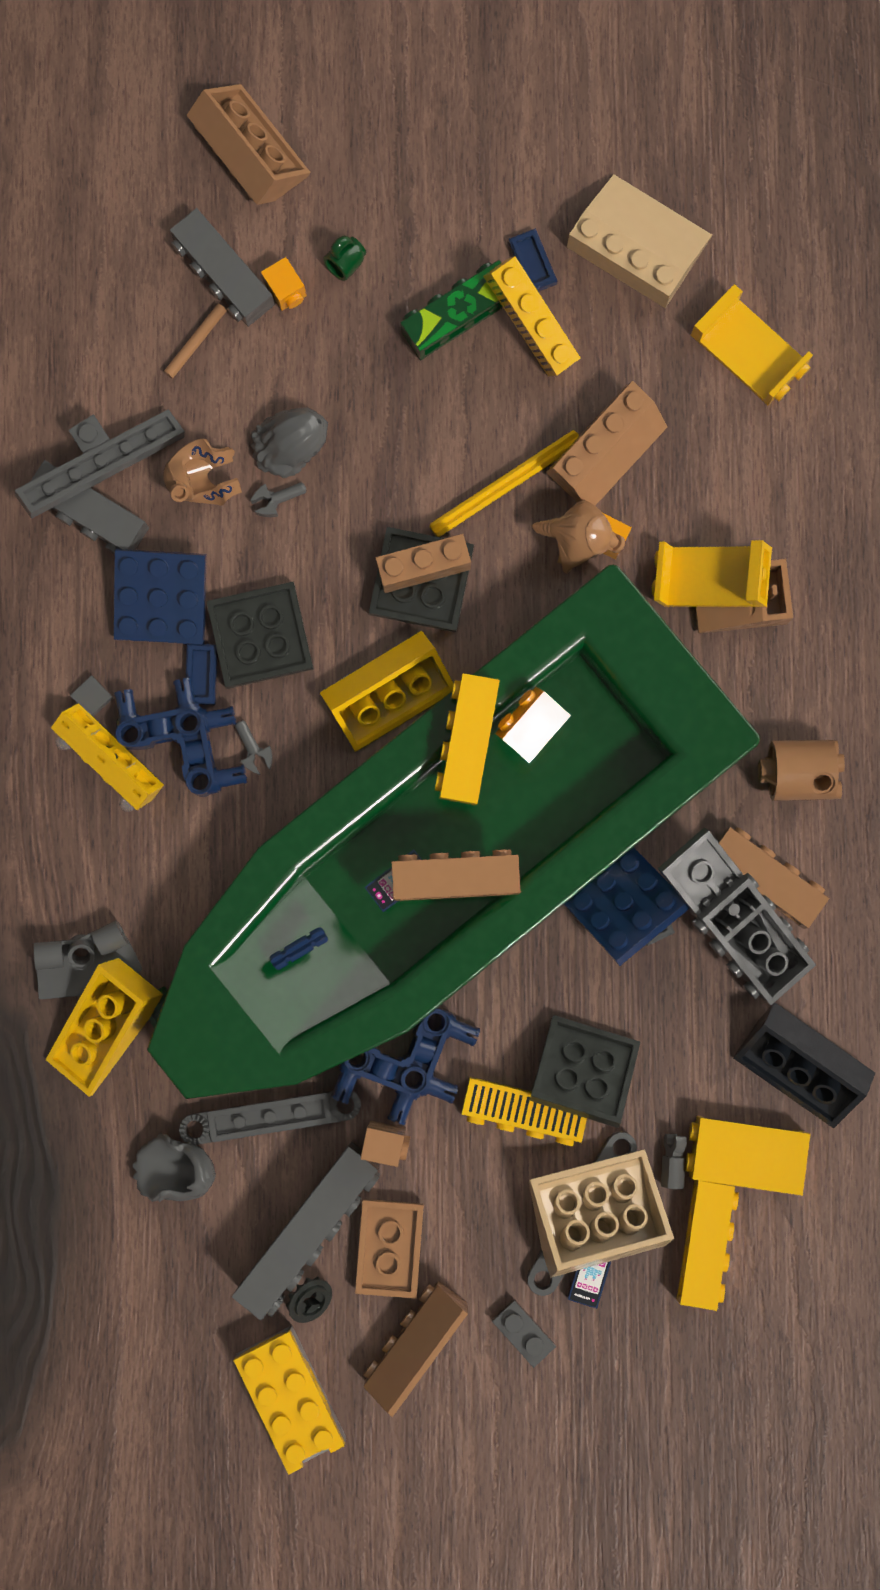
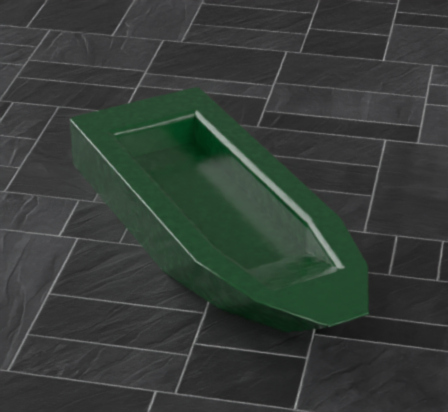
[147,564,760,1099]

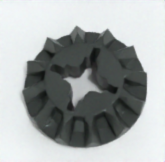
[286,1276,332,1323]

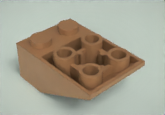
[695,559,793,634]

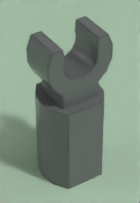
[661,1134,687,1189]

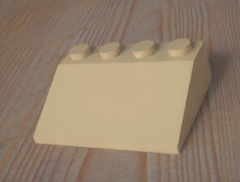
[567,174,712,308]
[529,1149,674,1278]

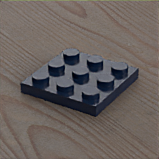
[114,549,207,645]
[564,847,689,966]

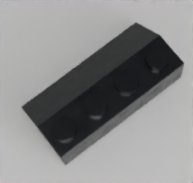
[733,1002,875,1128]

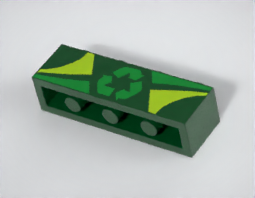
[401,260,503,361]

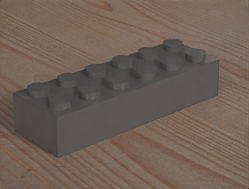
[232,1141,380,1320]

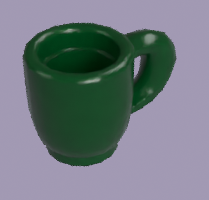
[323,235,366,281]

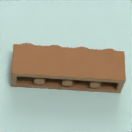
[718,827,830,929]
[392,850,521,901]

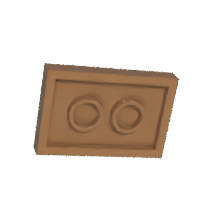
[355,1199,424,1299]

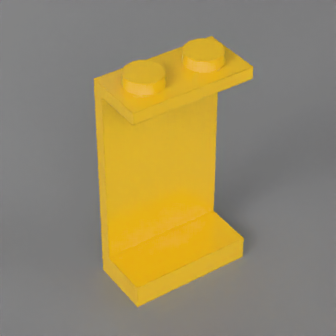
[691,284,813,405]
[652,540,772,607]
[685,1116,810,1196]

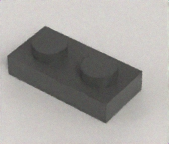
[492,1299,556,1368]

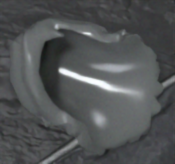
[250,407,328,478]
[133,1133,216,1202]

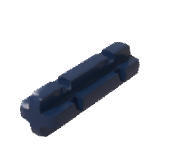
[269,927,328,970]

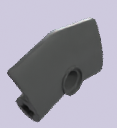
[34,920,142,999]

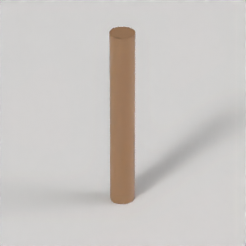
[164,303,227,379]

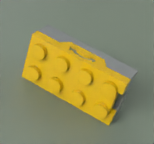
[233,1325,346,1475]

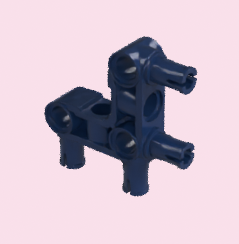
[114,678,248,797]
[330,1008,480,1125]

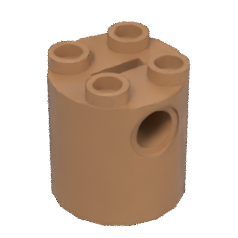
[758,740,845,801]

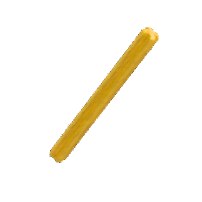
[429,430,579,537]

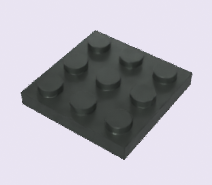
[369,527,474,633]
[206,581,314,689]
[529,1015,641,1128]

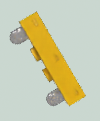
[51,703,164,812]

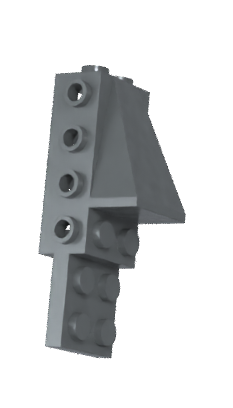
[658,828,816,1005]

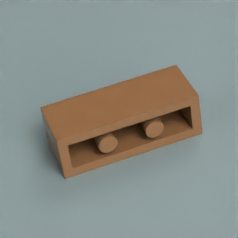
[376,534,471,593]
[361,1121,411,1167]

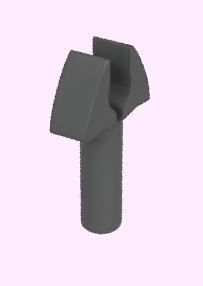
[251,482,307,517]
[235,720,273,775]

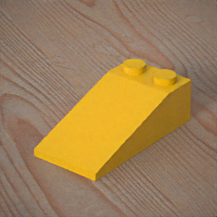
[46,958,163,1097]

